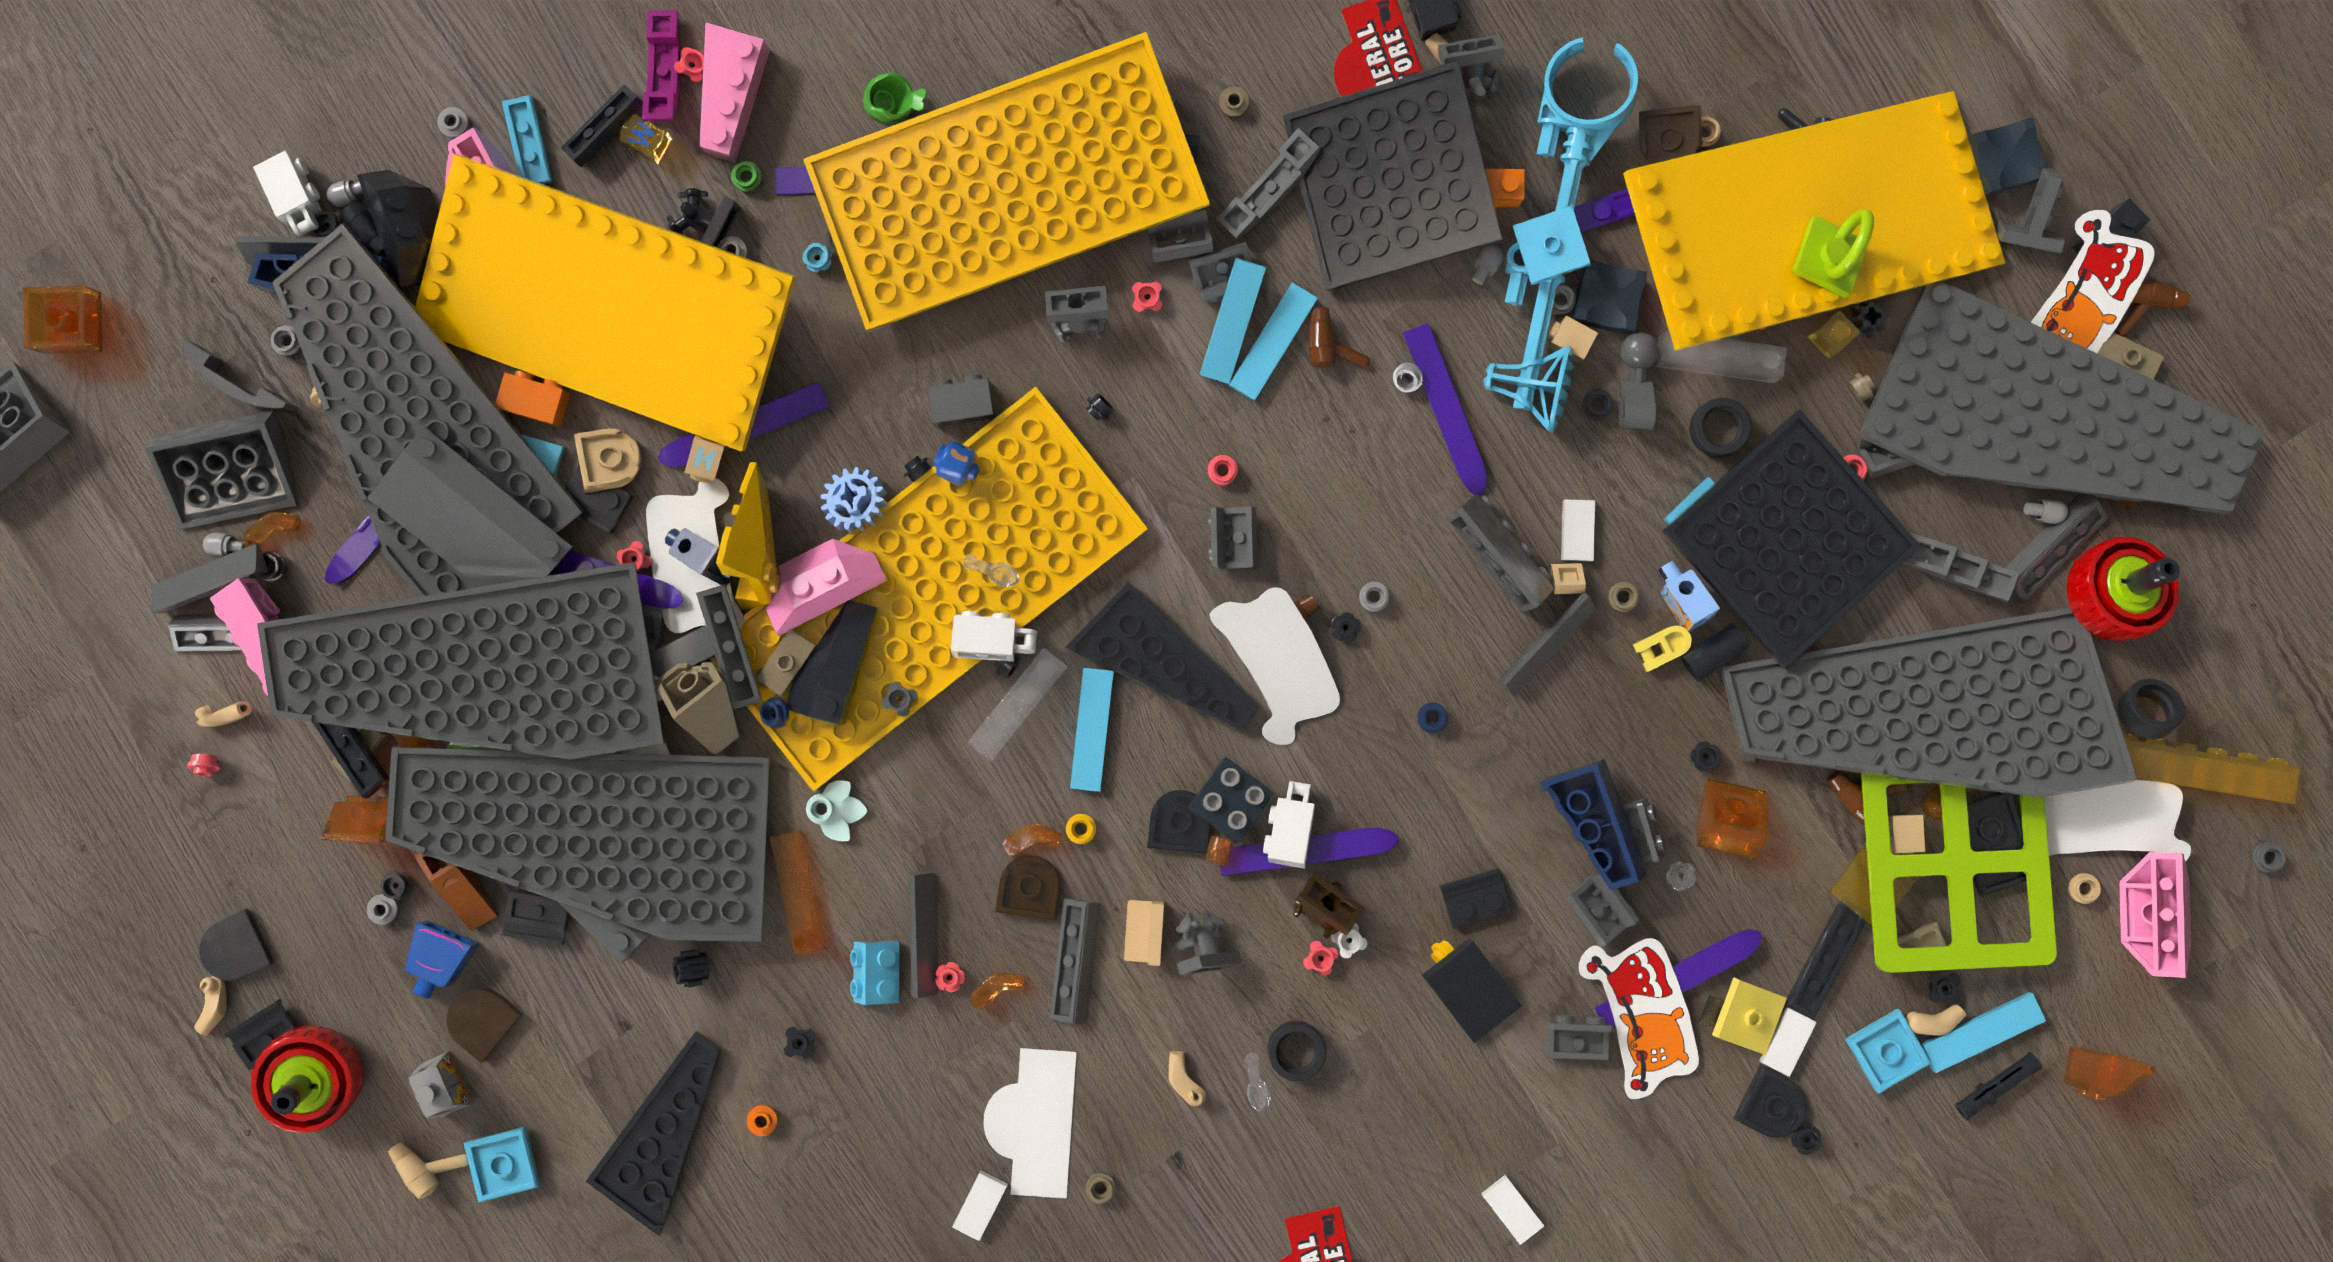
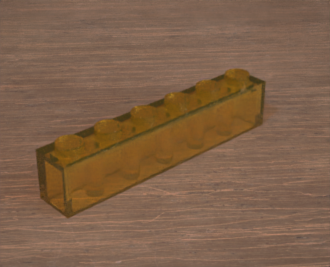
[2123,733,2300,804]

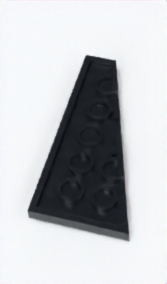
[1065,582,1259,730]
[585,1031,721,1236]

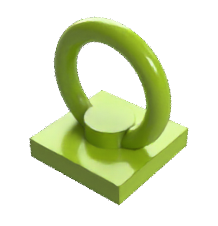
[1792,209,1874,298]

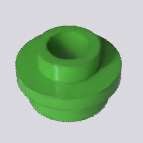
[731,161,762,192]

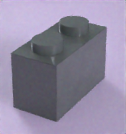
[927,375,995,427]

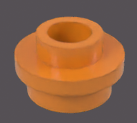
[747,1105,778,1136]

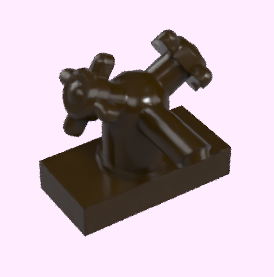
[1293,873,1364,939]

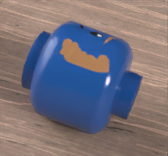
[933,441,981,486]

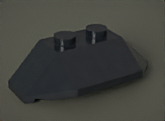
[357,170,439,289]

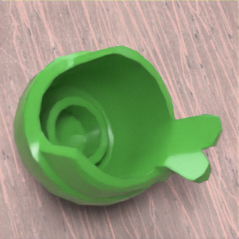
[863,72,927,125]

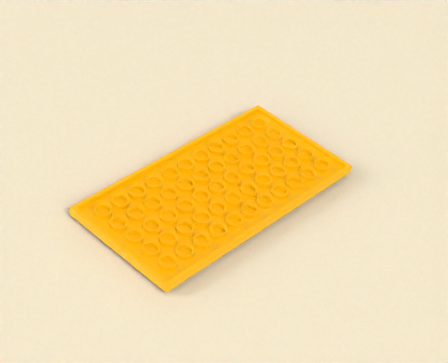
[803,32,1210,332]
[1623,91,2005,351]
[415,154,797,452]

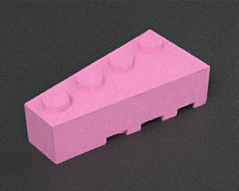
[210,578,280,696]

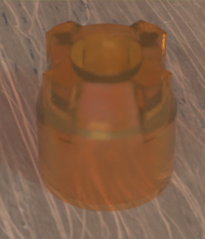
[1205,836,1234,866]

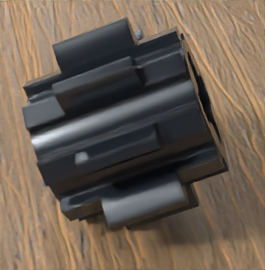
[1847,300,1889,338]
[672,949,710,988]

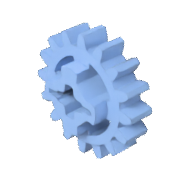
[820,467,887,534]

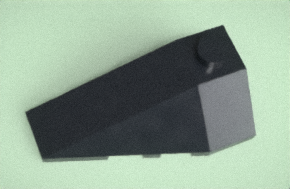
[787,600,878,725]

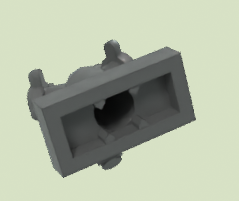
[1438,35,1505,100]
[1045,286,1109,343]
[1173,911,1242,975]

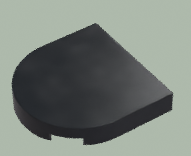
[1147,790,1210,854]
[199,909,274,981]
[1733,1064,1807,1138]

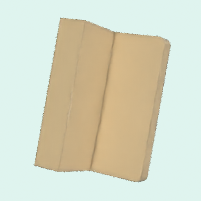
[1124,900,1164,966]

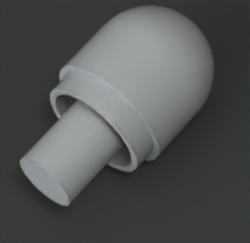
[327,180,363,207]
[1472,244,1504,285]
[2024,498,2068,524]
[203,533,247,557]

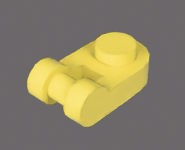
[1633,626,1692,672]

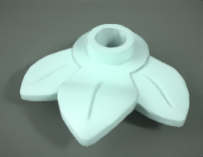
[806,780,867,841]

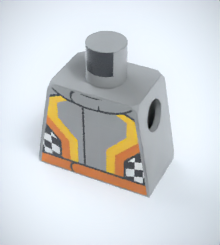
[409,1051,472,1118]

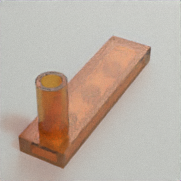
[770,830,827,956]

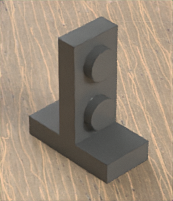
[1996,168,2065,253]

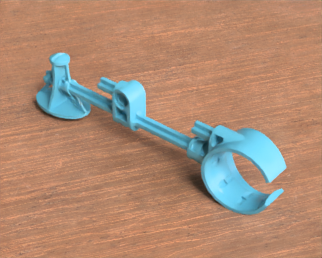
[1483,37,1638,433]

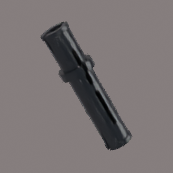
[1955,1052,2042,1121]

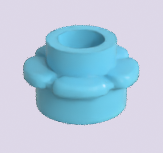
[802,243,832,273]

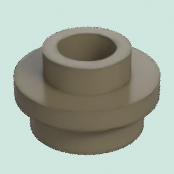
[1219,86,1249,117]
[1849,373,1877,402]
[1608,582,1639,612]
[1085,1172,1116,1204]

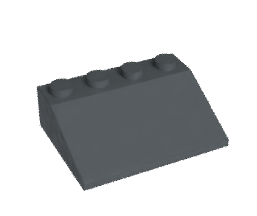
[0,362,70,492]
[144,410,298,530]
[1445,493,1554,612]

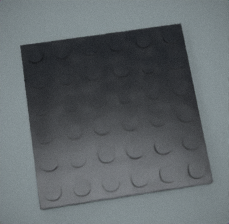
[1283,61,1503,291]
[1662,409,1921,668]

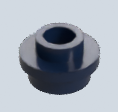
[760,697,789,728]
[1417,703,1448,733]

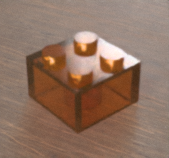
[23,285,102,354]

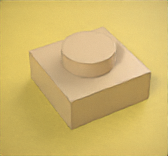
[1550,563,1586,594]

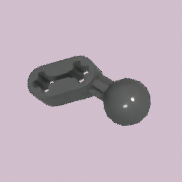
[1618,332,1659,430]

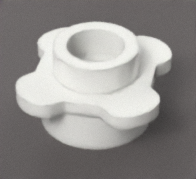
[1331,923,1367,958]

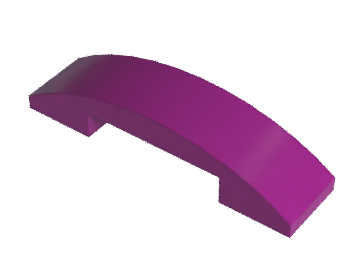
[642,10,680,122]

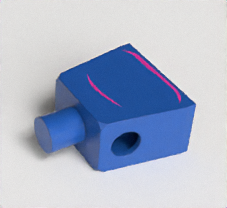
[405,920,480,998]

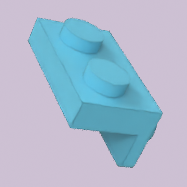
[850,941,899,1005]

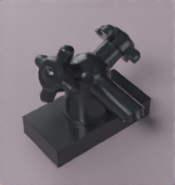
[666,188,741,247]

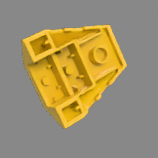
[716,462,780,610]

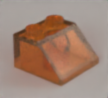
[1696,779,1769,859]
[322,795,388,843]
[2064,1046,2156,1101]

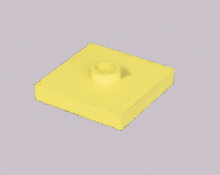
[1712,978,1787,1055]

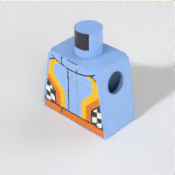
[1658,561,1720,632]

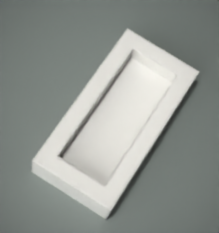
[1561,499,1595,562]
[1759,1007,1817,1077]
[952,1170,1008,1241]
[1481,1175,1544,1245]

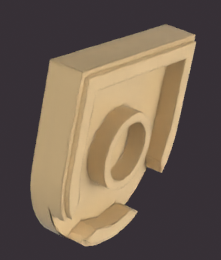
[574,429,641,493]

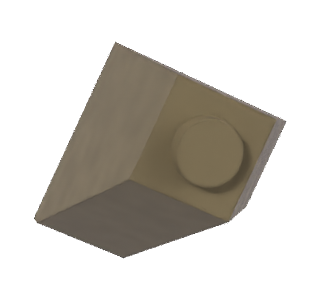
[655,662,739,756]

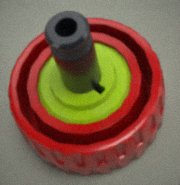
[2066,537,2180,642]
[250,1025,364,1133]

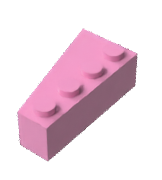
[700,23,770,163]

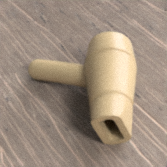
[388,1142,469,1199]

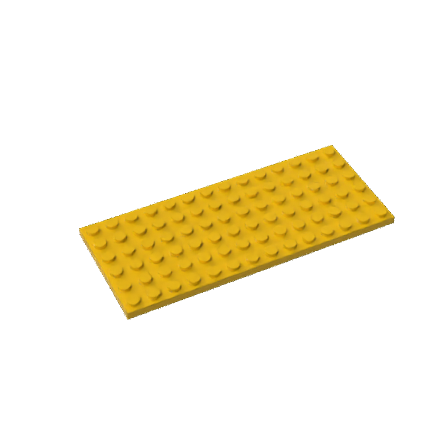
[710,387,1148,792]

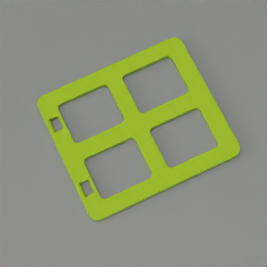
[1861,773,2057,973]

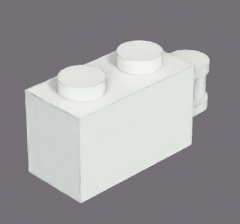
[253,150,322,237]
[951,611,1037,662]
[1263,781,1315,869]

